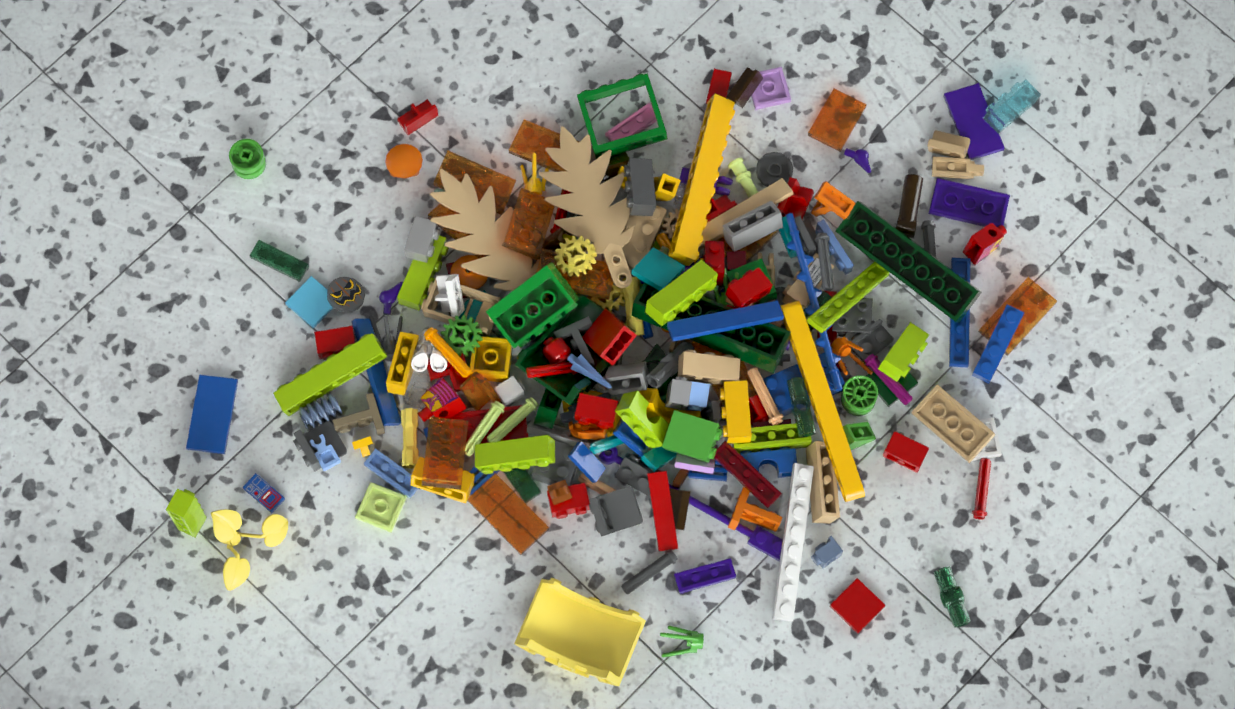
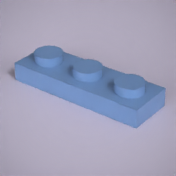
[815,219,854,275]
[364,448,418,499]

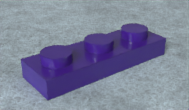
[674,558,736,594]

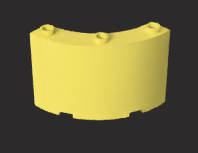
[514,578,646,686]

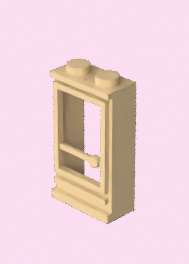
[421,278,501,337]

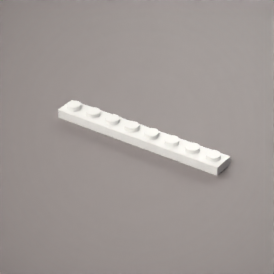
[772,463,814,622]

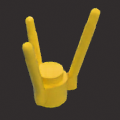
[520,152,552,196]

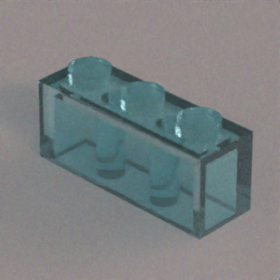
[983,79,1041,134]

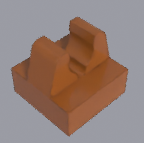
[547,480,572,505]

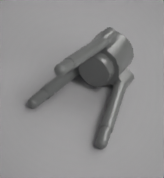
[369,315,403,355]

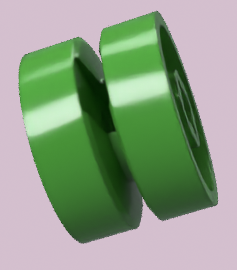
[229,139,266,179]
[841,375,878,416]

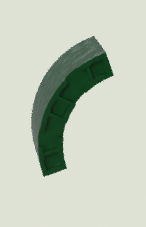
[515,293,636,405]

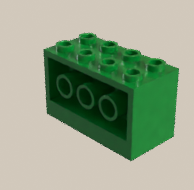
[486,262,580,348]

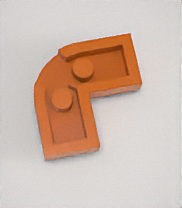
[569,421,607,440]

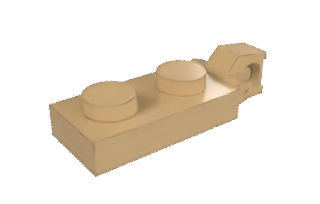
[932,157,984,179]

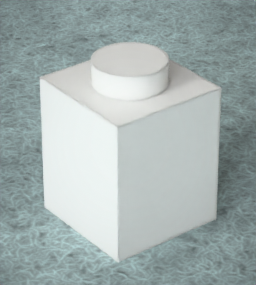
[494,376,525,407]

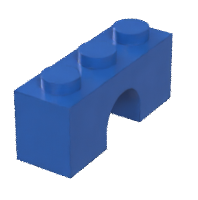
[740,447,797,478]

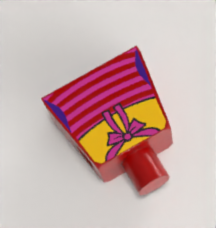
[963,223,1007,265]
[417,377,467,423]

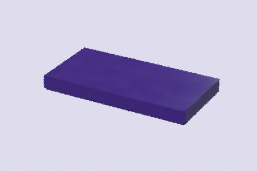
[943,83,1005,161]
[928,178,1010,227]

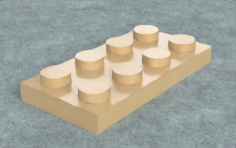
[911,384,995,463]

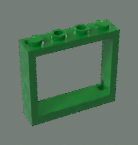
[577,73,668,159]

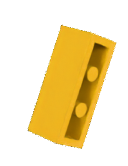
[386,332,419,396]
[720,381,752,443]
[411,456,475,503]

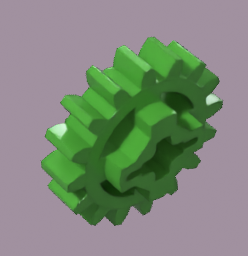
[440,315,483,357]

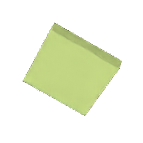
[355,482,407,533]

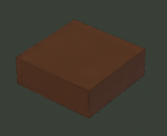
[672,469,689,490]

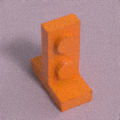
[810,181,855,219]
[728,487,783,532]

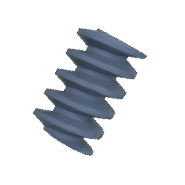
[299,393,343,431]

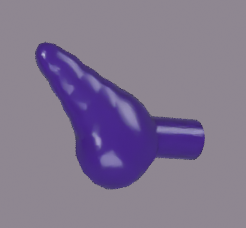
[844,148,871,173]
[379,282,403,315]

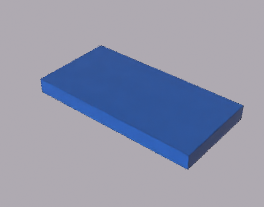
[186,375,238,454]

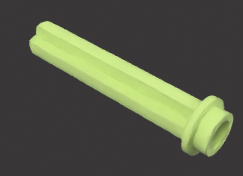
[487,397,539,443]
[462,401,505,457]

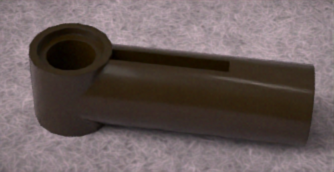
[896,174,923,239]

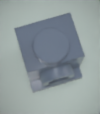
[811,536,843,569]

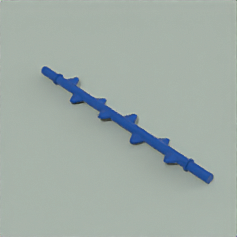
[786,213,843,391]

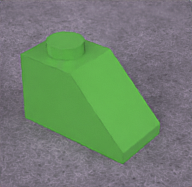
[843,422,876,450]

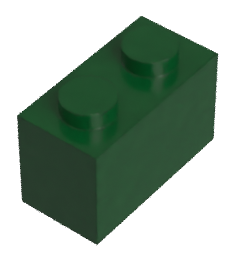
[534,388,562,429]

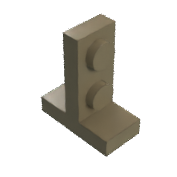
[332,393,385,436]

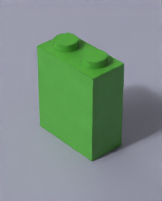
[662,410,722,463]

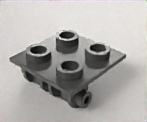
[832,298,873,337]

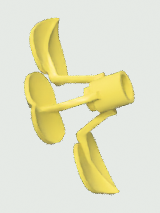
[211,509,288,591]

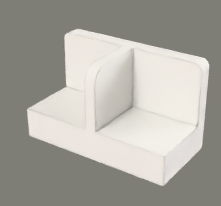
[435,274,465,317]

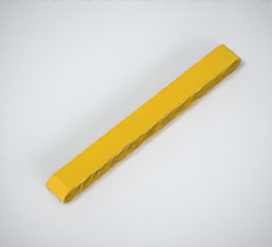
[780,300,865,502]

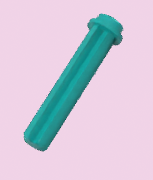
[589,435,624,454]

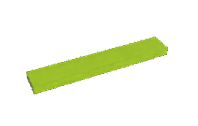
[807,262,890,333]

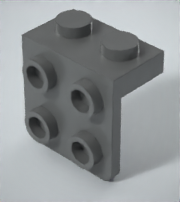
[293,421,347,472]
[589,486,643,537]

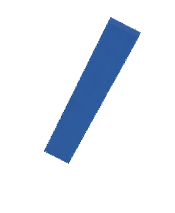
[949,257,971,368]
[667,301,784,341]
[351,318,401,426]

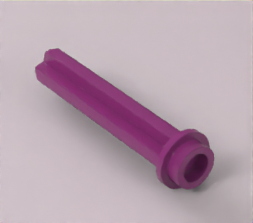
[865,354,913,405]

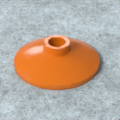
[451,255,488,290]

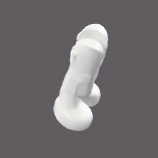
[411,329,448,372]

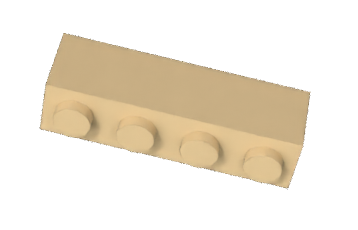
[806,441,840,524]

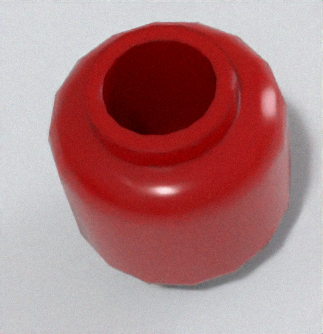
[542,337,571,364]

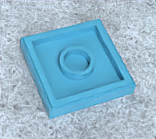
[285,276,333,329]

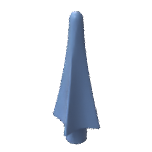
[567,354,612,389]

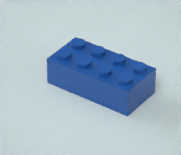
[763,353,845,417]

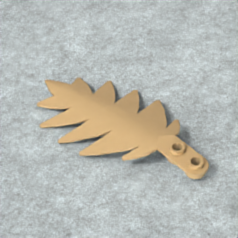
[539,126,634,288]
[430,169,541,311]

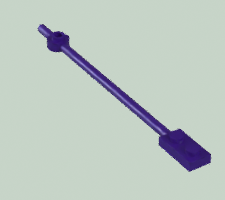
[599,447,783,562]

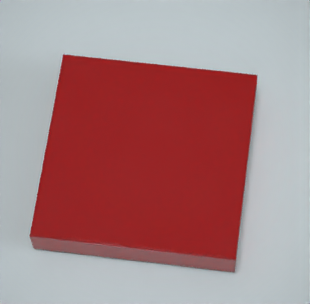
[829,578,886,634]

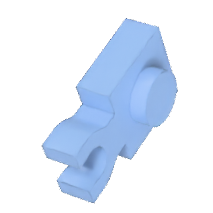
[310,434,341,471]

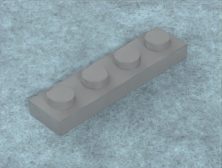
[527,417,601,455]

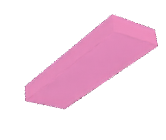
[605,102,656,142]

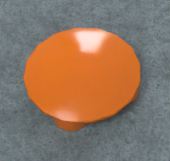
[385,144,423,178]

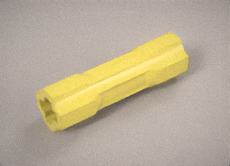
[622,277,644,336]
[401,408,419,469]

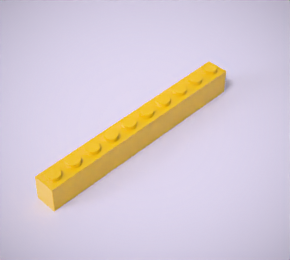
[668,94,735,266]

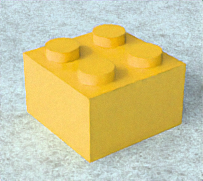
[470,337,513,382]

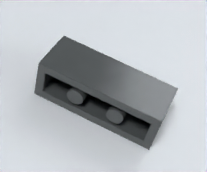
[624,158,656,216]

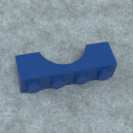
[972,304,1024,384]

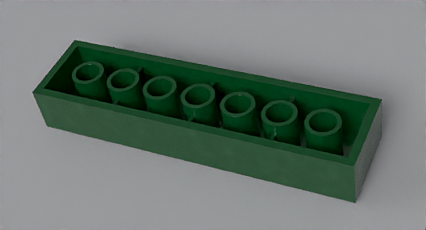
[835,201,982,323]
[631,282,791,374]

